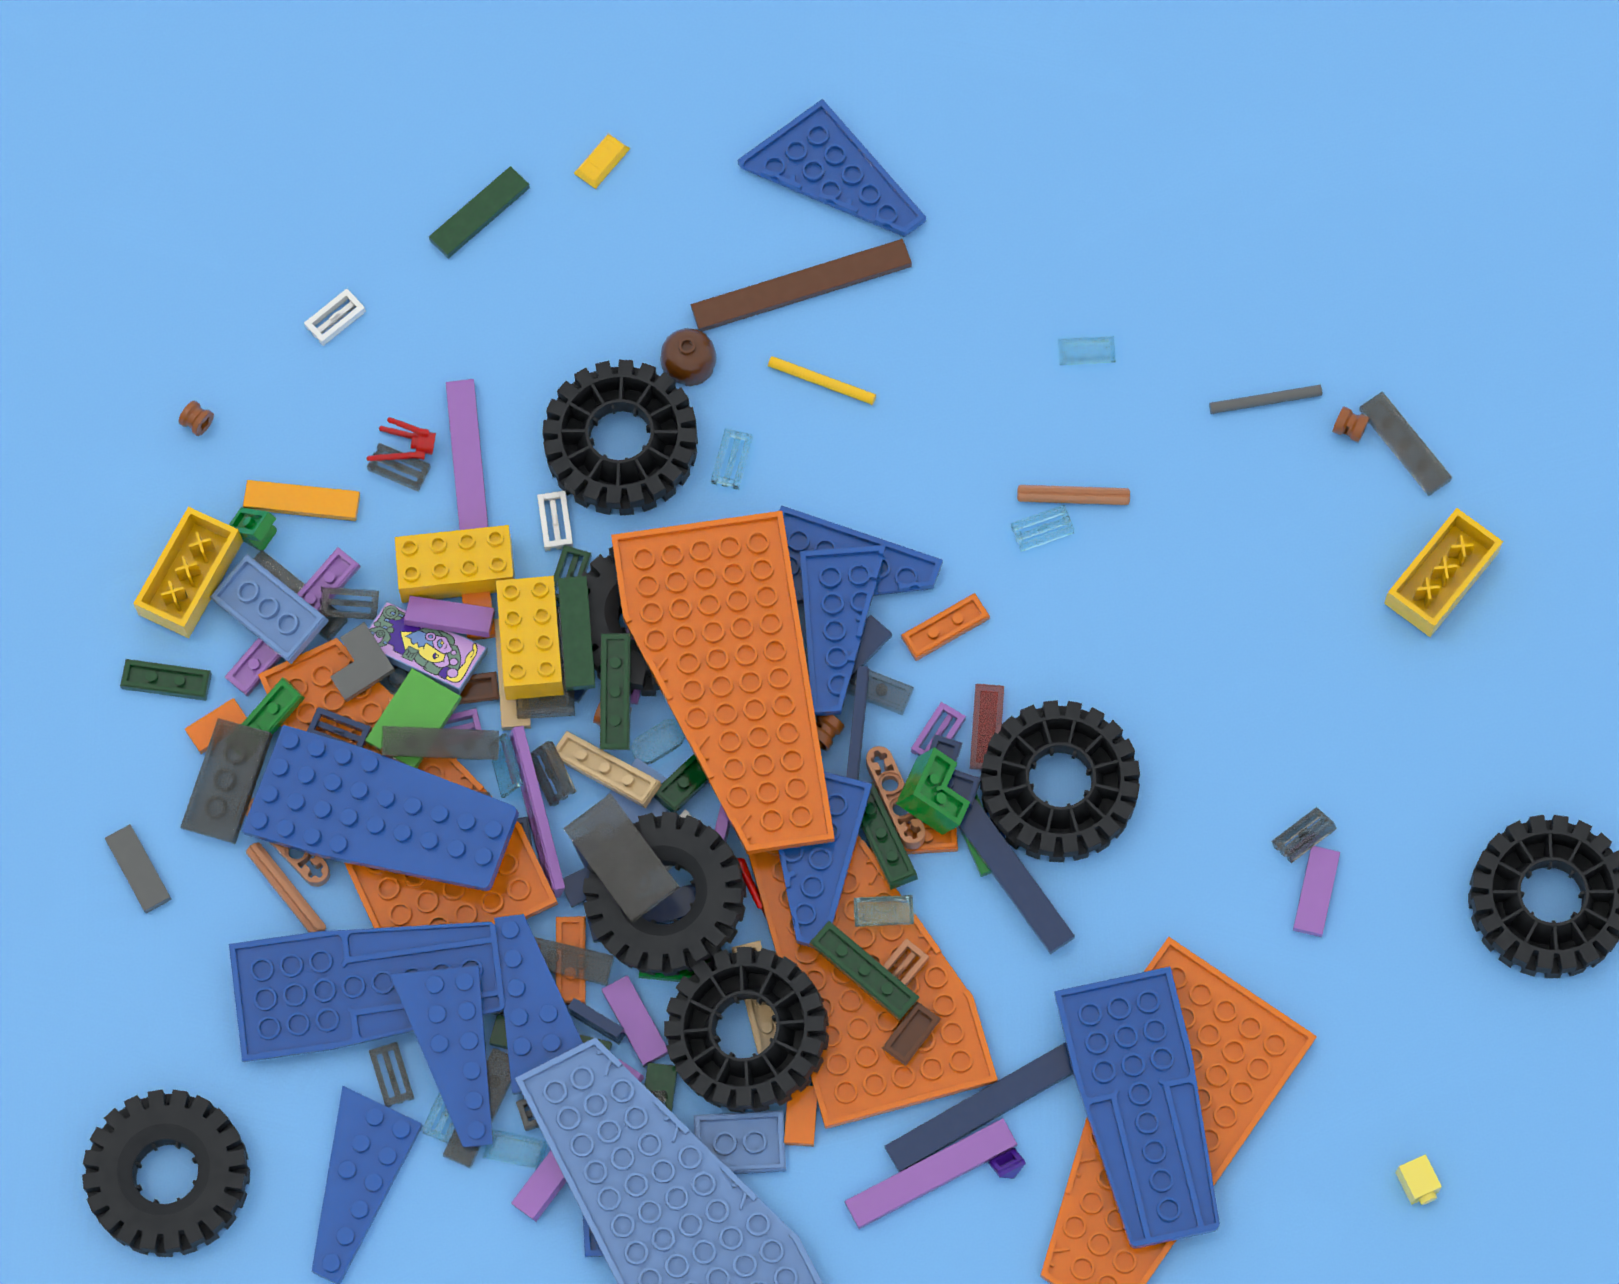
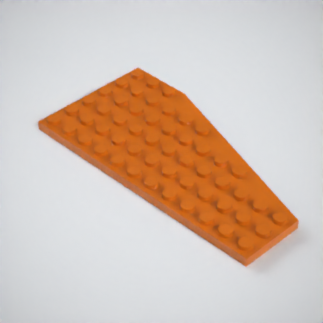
[611,511,835,854]
[258,638,558,928]
[748,835,998,1129]
[1040,937,1317,1284]

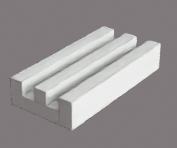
[304,289,366,346]
[537,491,573,551]

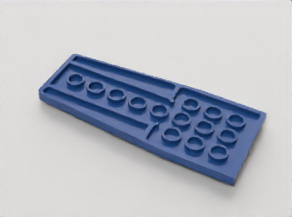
[242,725,519,891]
[229,922,505,1062]
[1054,967,1220,1249]

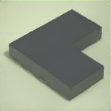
[330,622,395,702]

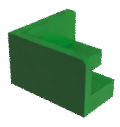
[896,747,970,834]

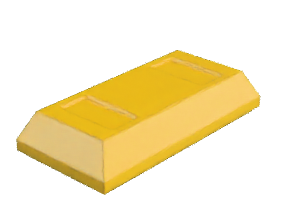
[574,133,630,189]

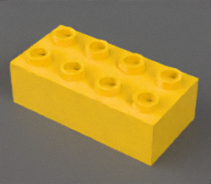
[133,506,243,638]
[1384,508,1503,638]
[394,525,515,603]
[496,576,564,700]

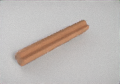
[1017,485,1130,505]
[246,842,326,933]

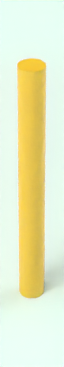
[768,356,876,405]

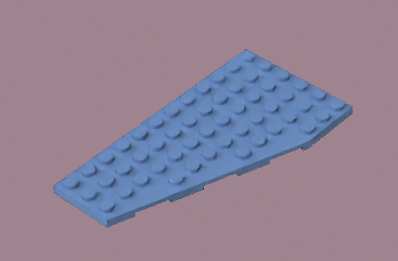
[515,1037,823,1284]

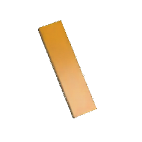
[243,480,360,521]

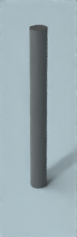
[1209,385,1322,414]

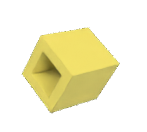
[1395,1154,1442,1205]

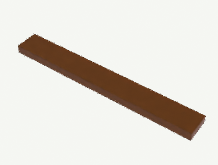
[690,239,912,332]

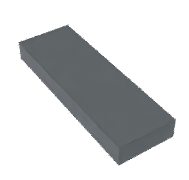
[105,824,172,913]

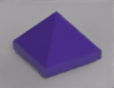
[988,1148,1026,1179]

